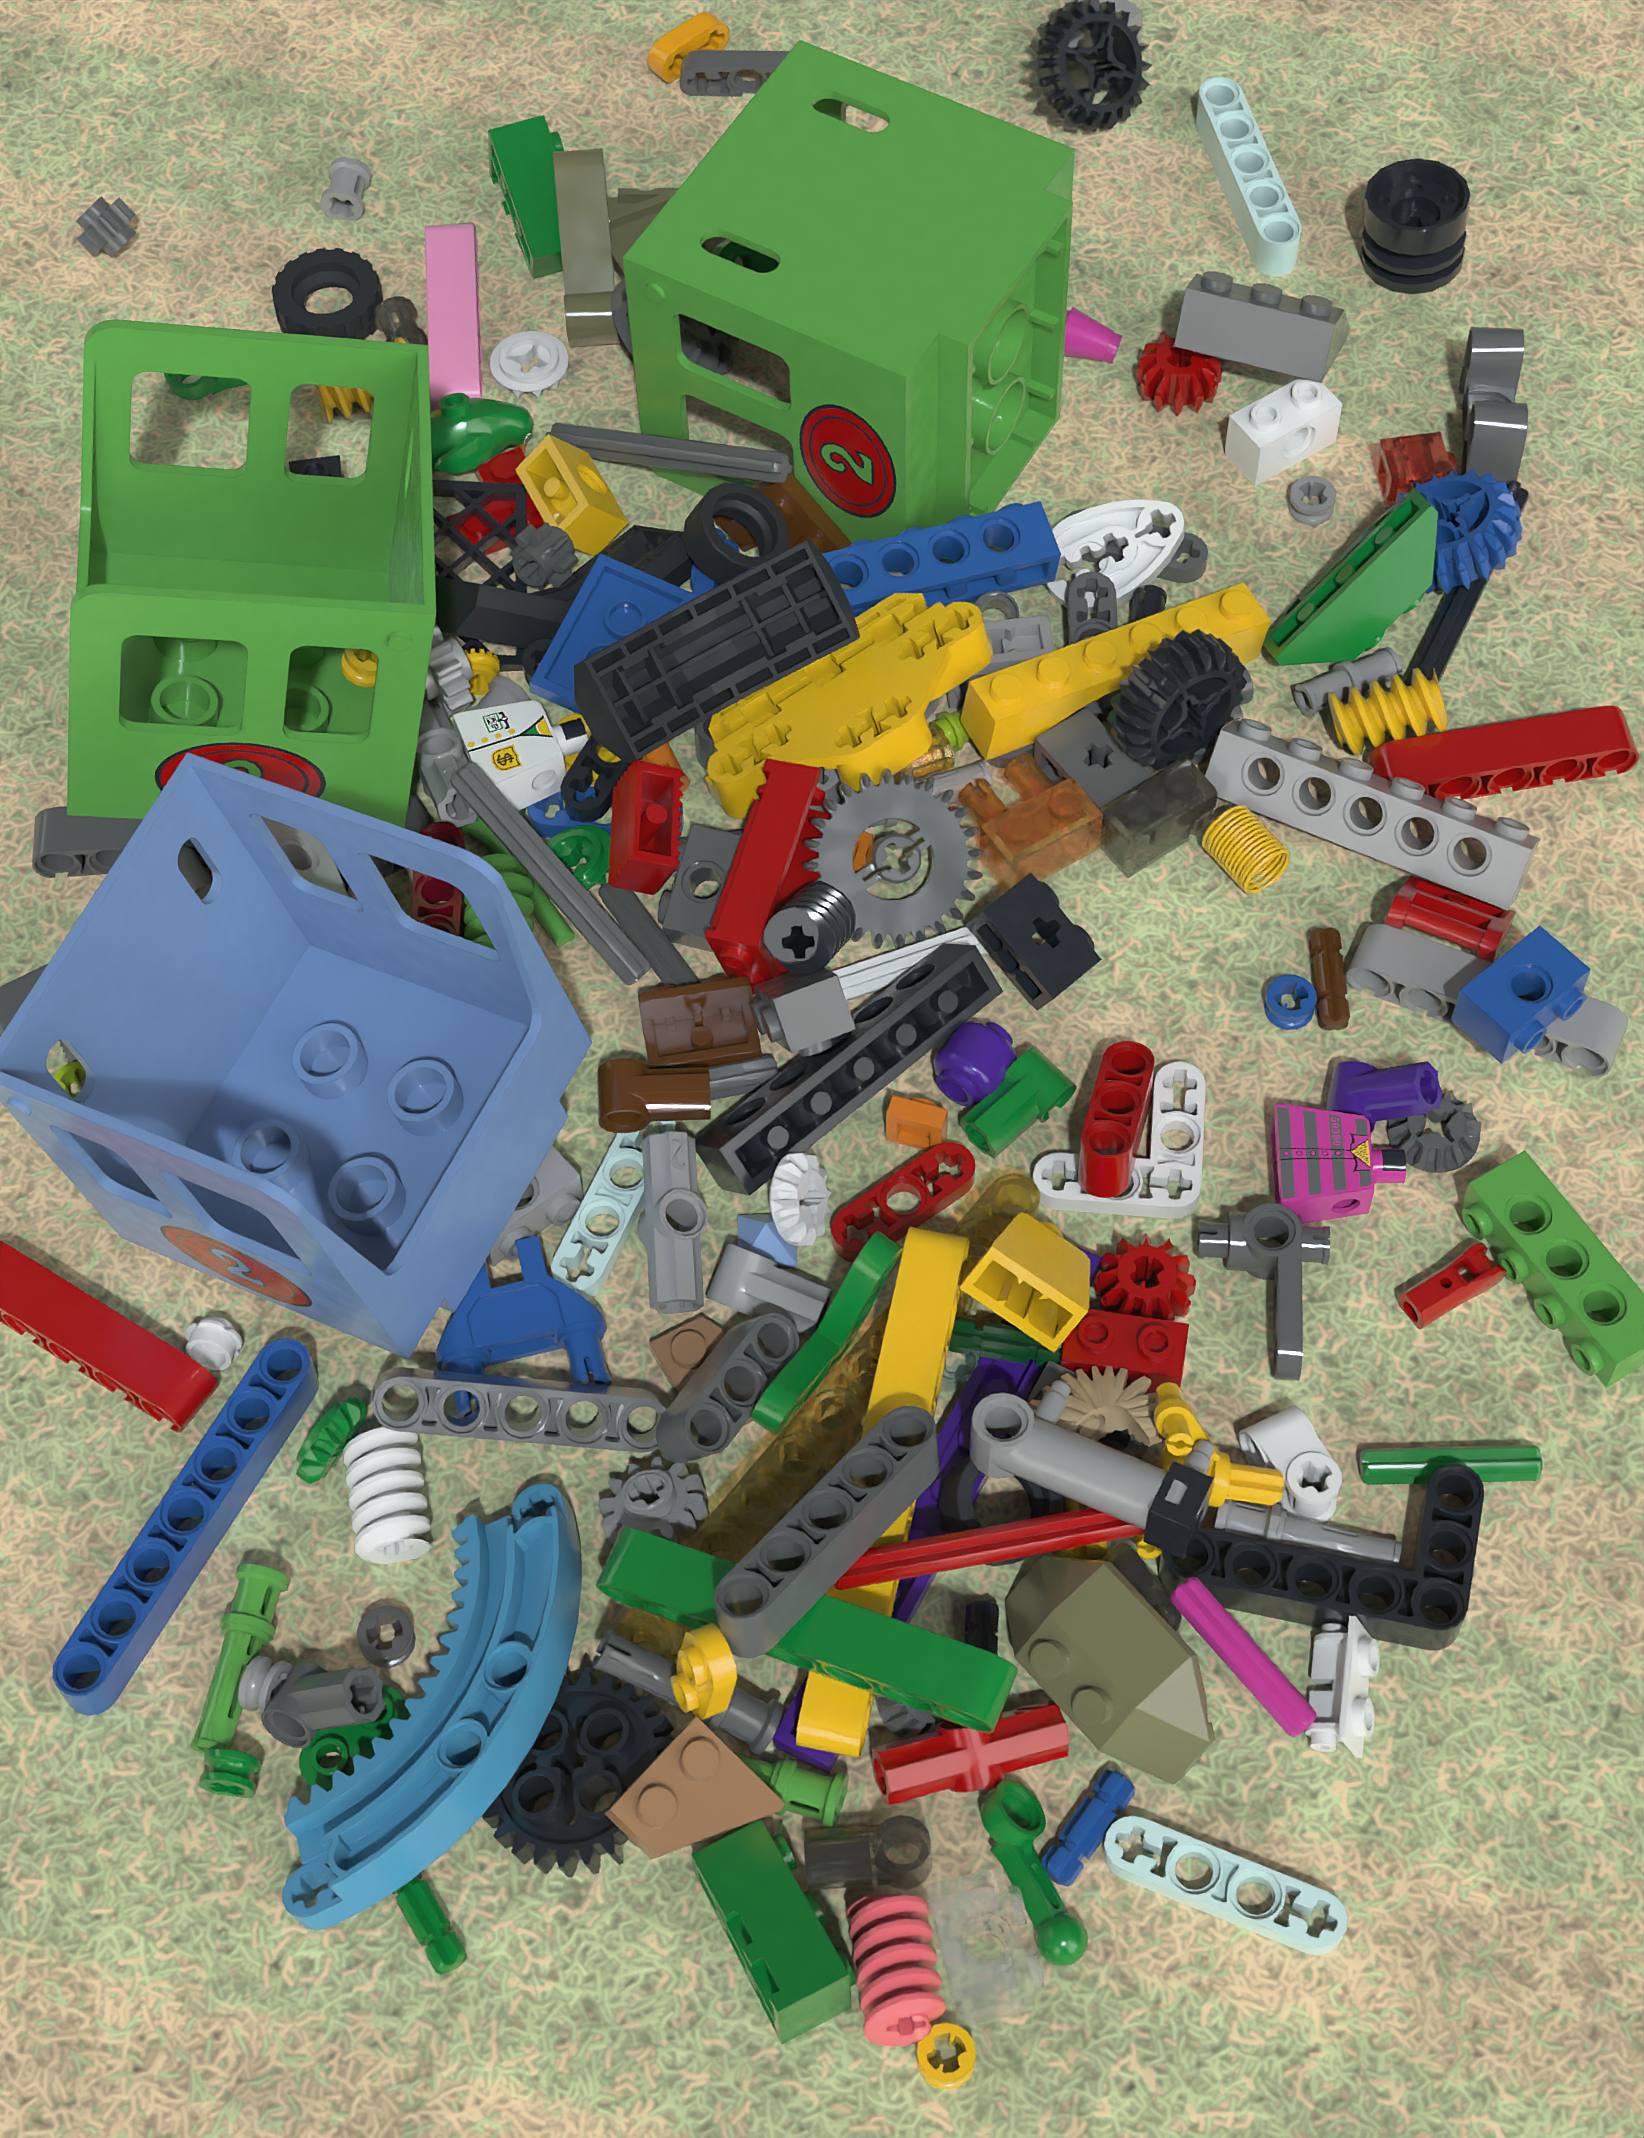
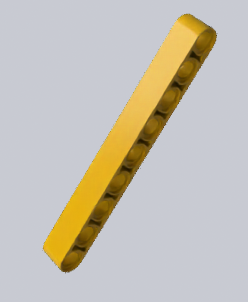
[796,1227,970,1758]

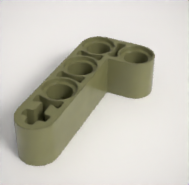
[553,148,620,347]

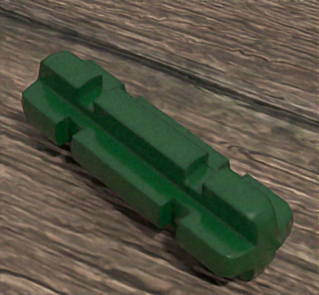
[949,1317,1064,1367]

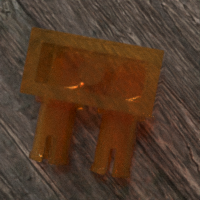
[958,754,1103,893]

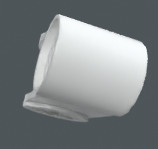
[1238,1405,1342,1525]

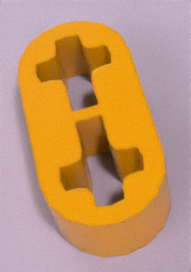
[647,11,730,83]

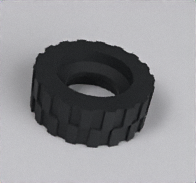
[271,248,384,340]

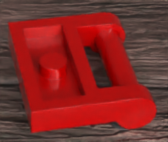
[1386,875,1516,963]

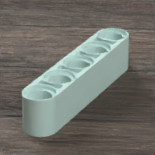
[1196,77,1302,277]

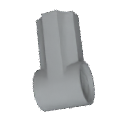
[706,1243,833,1336]

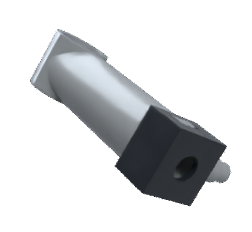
[969,1380,1215,1559]

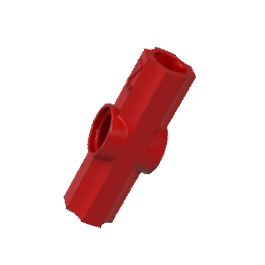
[871,1700,1071,1805]

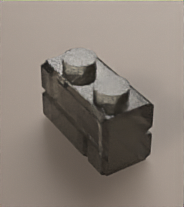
[1094,756,1218,878]

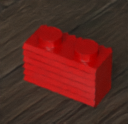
[608,760,685,895]

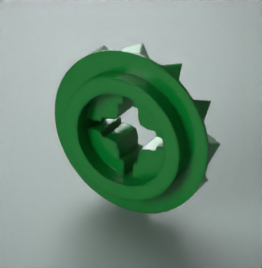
[537,825,611,899]
[296,1395,366,1484]

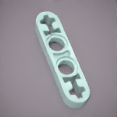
[551,1121,676,1300]
[1103,1816,1348,1955]

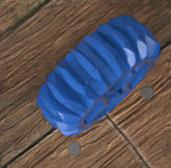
[1385,469,1522,594]

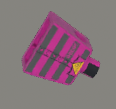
[1270,1104,1406,1224]

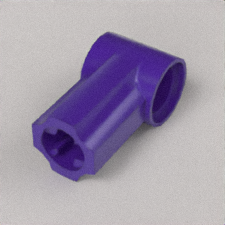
[1325,1061,1443,1133]

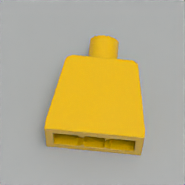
[959,1212,1090,1352]

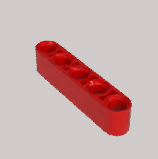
[1367,705,1639,801]
[0,1241,219,1433]

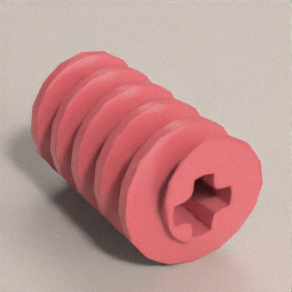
[846,1894,946,2047]

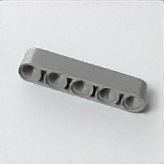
[1346,924,1628,1077]

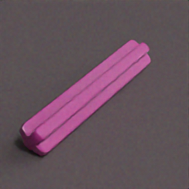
[1170,1576,1316,1738]

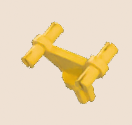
[1132,1382,1284,1559]

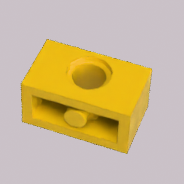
[515,434,629,557]

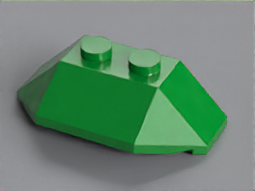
[1263,488,1438,666]

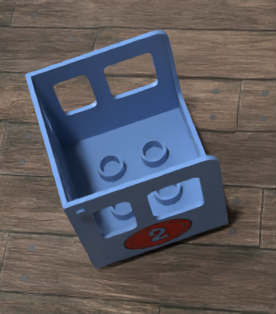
[0,752,593,1360]

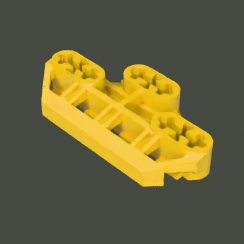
[704,593,993,819]

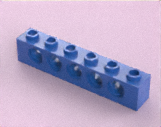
[737,501,1061,618]

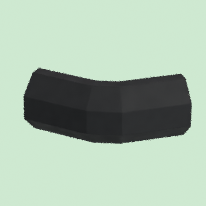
[435,525,694,649]
[574,538,860,764]

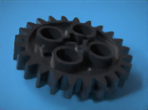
[482,1668,674,1877]

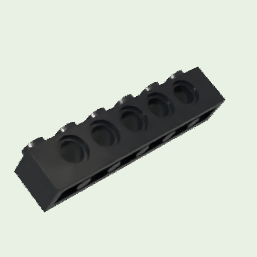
[695,943,1004,1196]

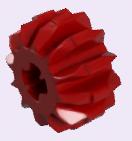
[1136,333,1222,417]
[1094,1233,1196,1321]

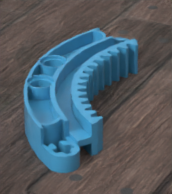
[282,1483,582,1931]

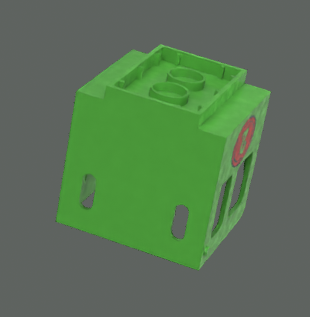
[623,40,1075,572]
[67,319,436,828]

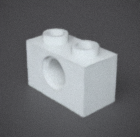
[1225,377,1342,486]

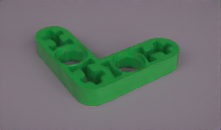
[750,1231,903,1436]

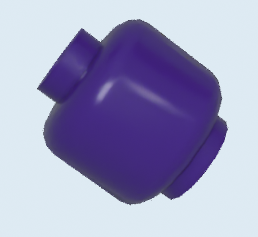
[933,1021,1017,1107]

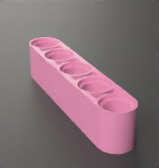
[425,222,484,411]

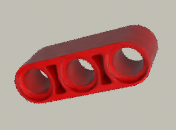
[1078,1041,1155,1198]

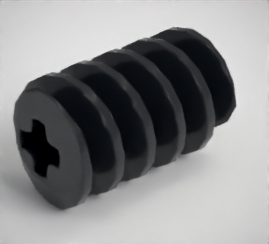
[763,881,856,975]

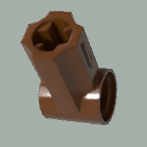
[597,1059,711,1133]

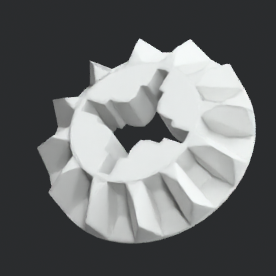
[490,331,569,398]
[769,1153,832,1246]

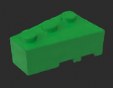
[488,115,564,279]
[691,1819,856,2044]

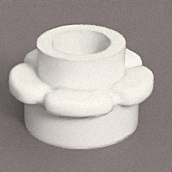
[185,1317,243,1371]

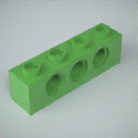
[1461,1150,1644,1388]

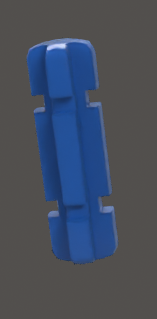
[1041,1770,1135,1887]

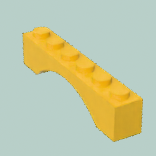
[960,582,1271,761]

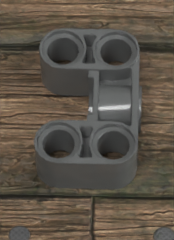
[1459,327,1528,485]

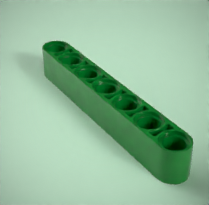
[596,1527,1018,1733]

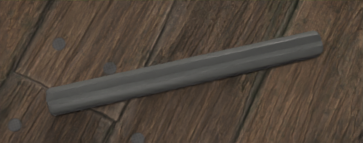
[545,422,792,484]

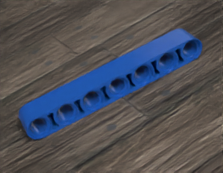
[53,1338,319,1716]

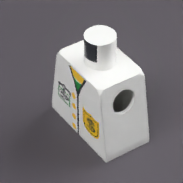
[453,700,588,811]

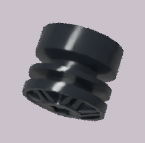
[1361,158,1470,294]

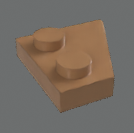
[605,1716,785,1860]

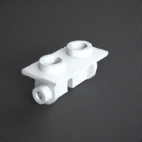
[1305,1616,1380,1758]

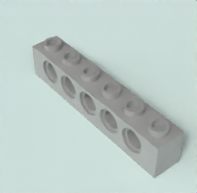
[1200,718,1540,911]

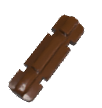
[1309,927,1350,1031]

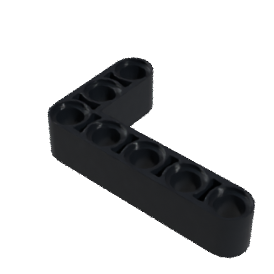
[1159,1464,1484,1651]

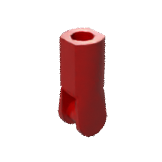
[1398,1242,1507,1330]

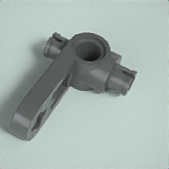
[1197,1203,1330,1381]

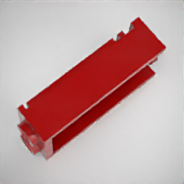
[705,758,830,995]

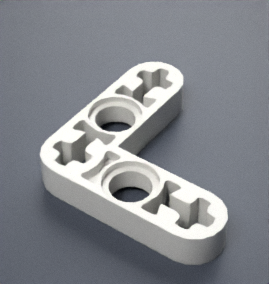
[1032,1061,1206,1219]

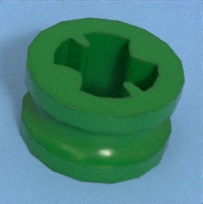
[198,1749,262,1798]

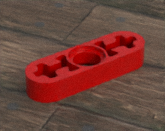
[831,1142,975,1262]

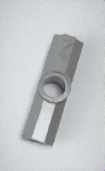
[415,701,477,828]
[637,1131,708,1314]

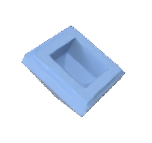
[738,1214,797,1269]

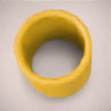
[1202,805,1290,894]

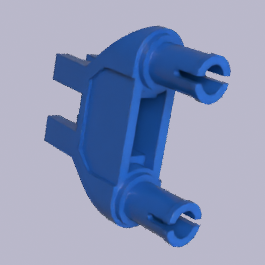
[435,1235,612,1418]

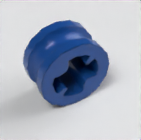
[1264,975,1317,1030]

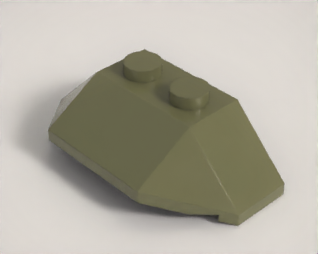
[1005,1556,1216,1785]

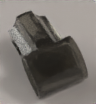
[804,1815,933,1891]

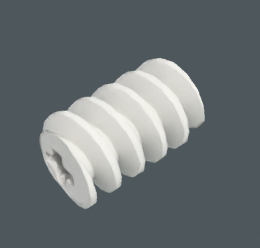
[343,1427,432,1565]

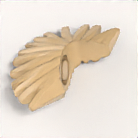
[1029,1366,1166,1447]

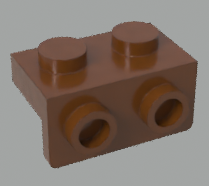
[638,976,762,1069]

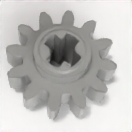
[424,625,473,716]
[598,1457,710,1544]

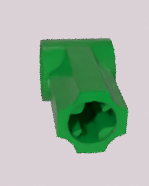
[960,1047,1077,1159]

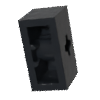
[966,872,1102,1011]

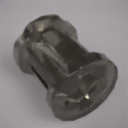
[373,296,428,345]

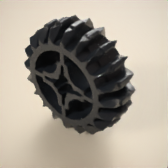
[1026,0,1152,133]
[1107,629,1247,771]

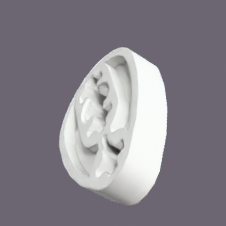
[1045,499,1185,613]

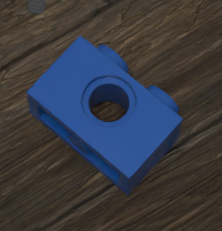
[1452,925,1591,1064]

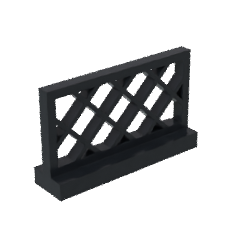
[432,479,527,672]

